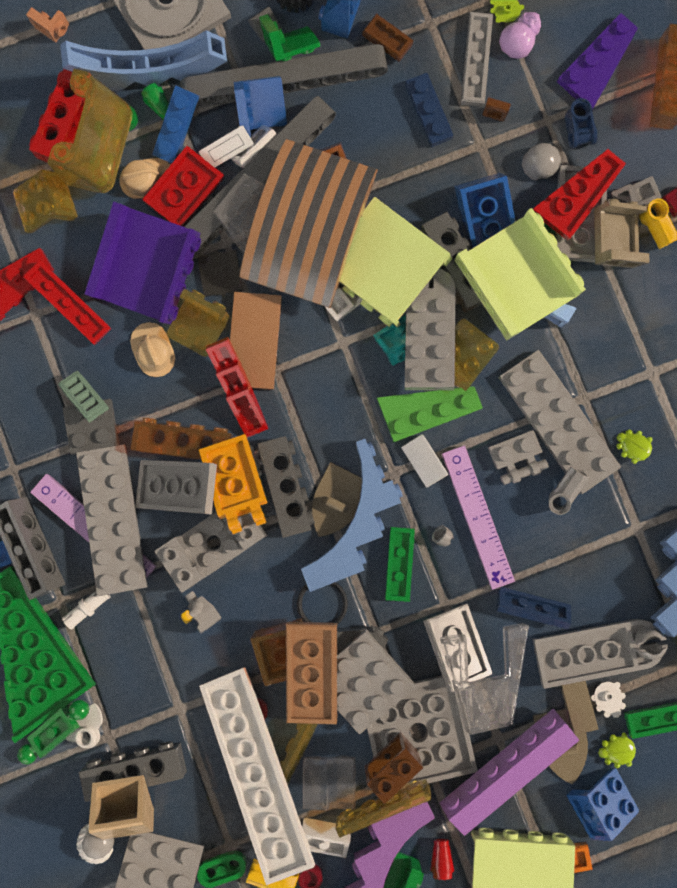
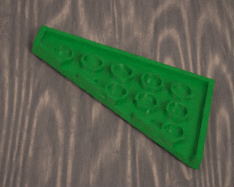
[0,566,96,743]

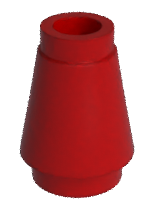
[430,839,455,880]

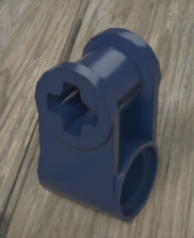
[565,98,597,149]

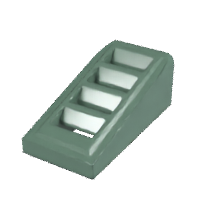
[58,371,109,423]

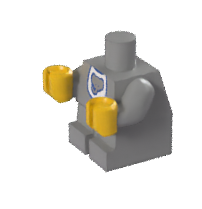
[181,591,221,634]

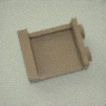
[594,199,649,268]

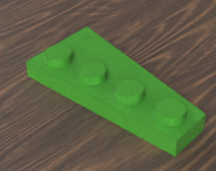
[377,386,483,443]

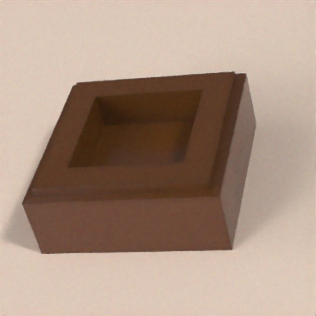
[482,97,511,122]

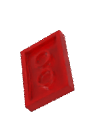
[142,146,225,227]

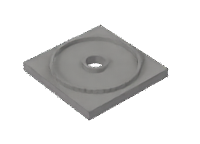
[113,0,231,50]
[367,675,478,790]

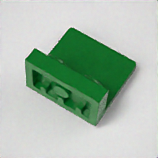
[259,14,320,61]

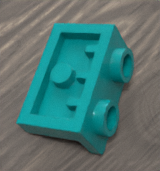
[373,314,406,366]

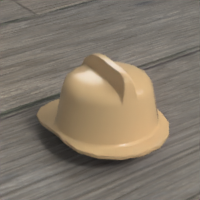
[120,158,170,199]
[130,322,175,377]

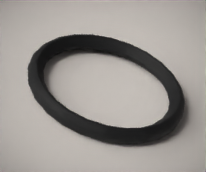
[297,582,348,624]

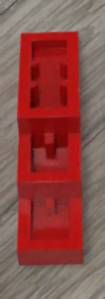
[206,337,268,437]

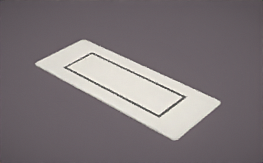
[199,126,254,167]

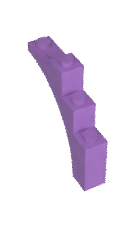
[344,789,435,888]

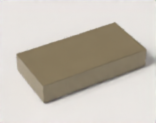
[560,681,598,735]

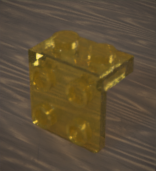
[13,170,78,233]
[167,289,230,357]
[454,319,499,391]

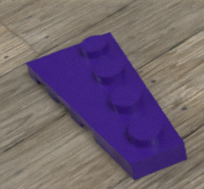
[557,13,638,110]

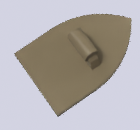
[312,462,362,537]
[533,709,588,784]

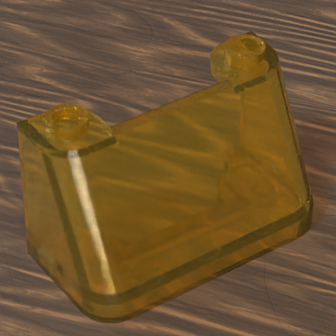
[48,69,133,193]

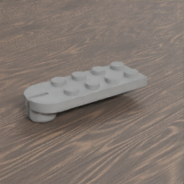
[405,269,455,390]
[532,619,668,689]

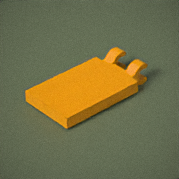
[199,434,267,534]

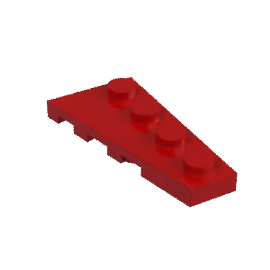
[533,149,626,241]
[0,248,54,321]

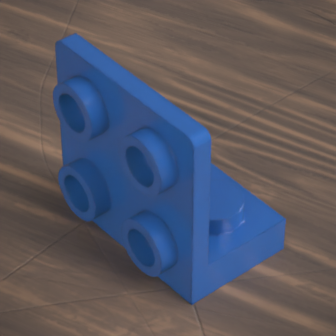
[234,76,287,138]
[567,768,639,841]

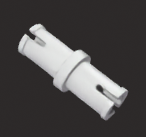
[62,591,111,630]

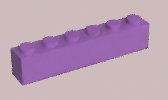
[440,709,579,836]

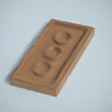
[230,292,282,390]
[286,622,337,724]

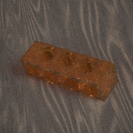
[649,24,677,130]
[131,418,234,460]

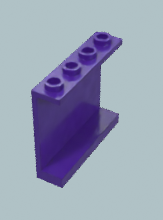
[85,201,201,324]

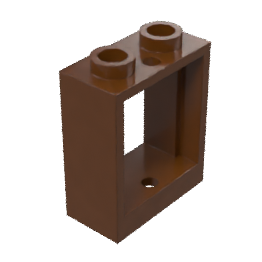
[365,732,423,804]

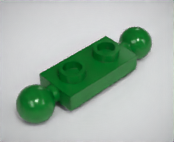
[17,700,89,765]

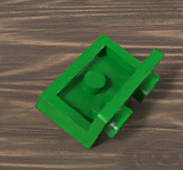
[383,852,424,888]

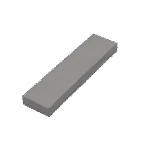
[461,12,493,107]

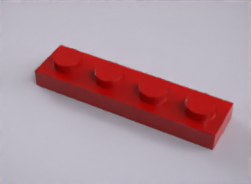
[23,260,111,345]

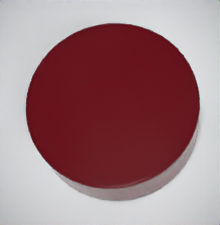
[298,864,323,888]

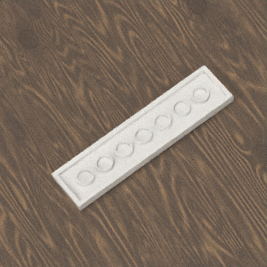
[199,667,315,885]

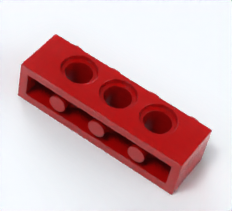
[29,69,98,168]

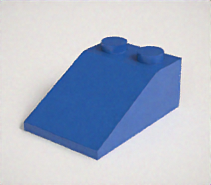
[319,0,361,39]
[454,173,516,249]

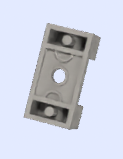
[154,512,267,593]

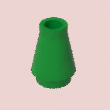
[141,83,169,120]

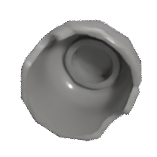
[522,143,561,180]

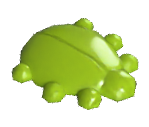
[490,0,524,23]
[616,429,653,464]
[598,733,636,768]

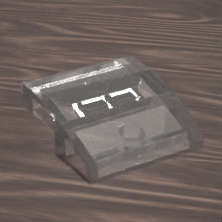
[303,756,356,811]

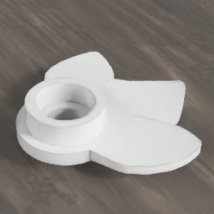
[66,702,103,748]

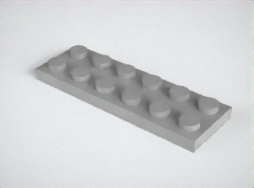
[498,350,621,494]
[76,444,148,597]

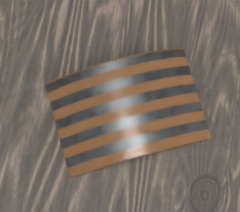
[239,139,378,308]

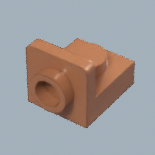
[26,7,69,42]

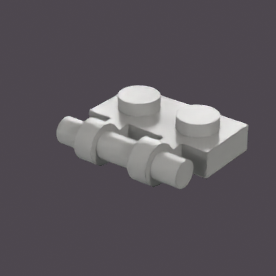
[488,430,549,485]

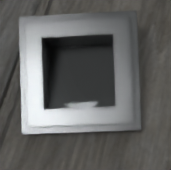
[247,7,282,42]

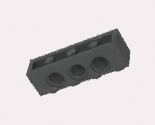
[420,212,482,313]
[258,436,315,538]
[0,497,66,600]
[79,741,187,802]

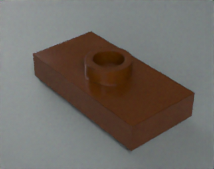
[362,13,414,62]

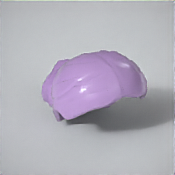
[499,12,541,59]

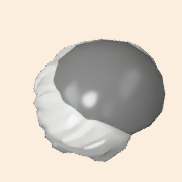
[76,823,114,864]

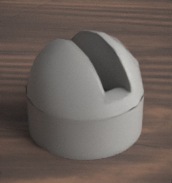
[432,525,453,547]

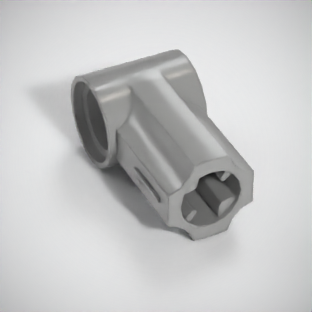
[549,465,590,515]

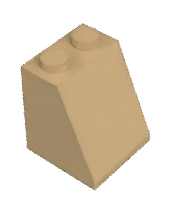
[88,775,154,840]

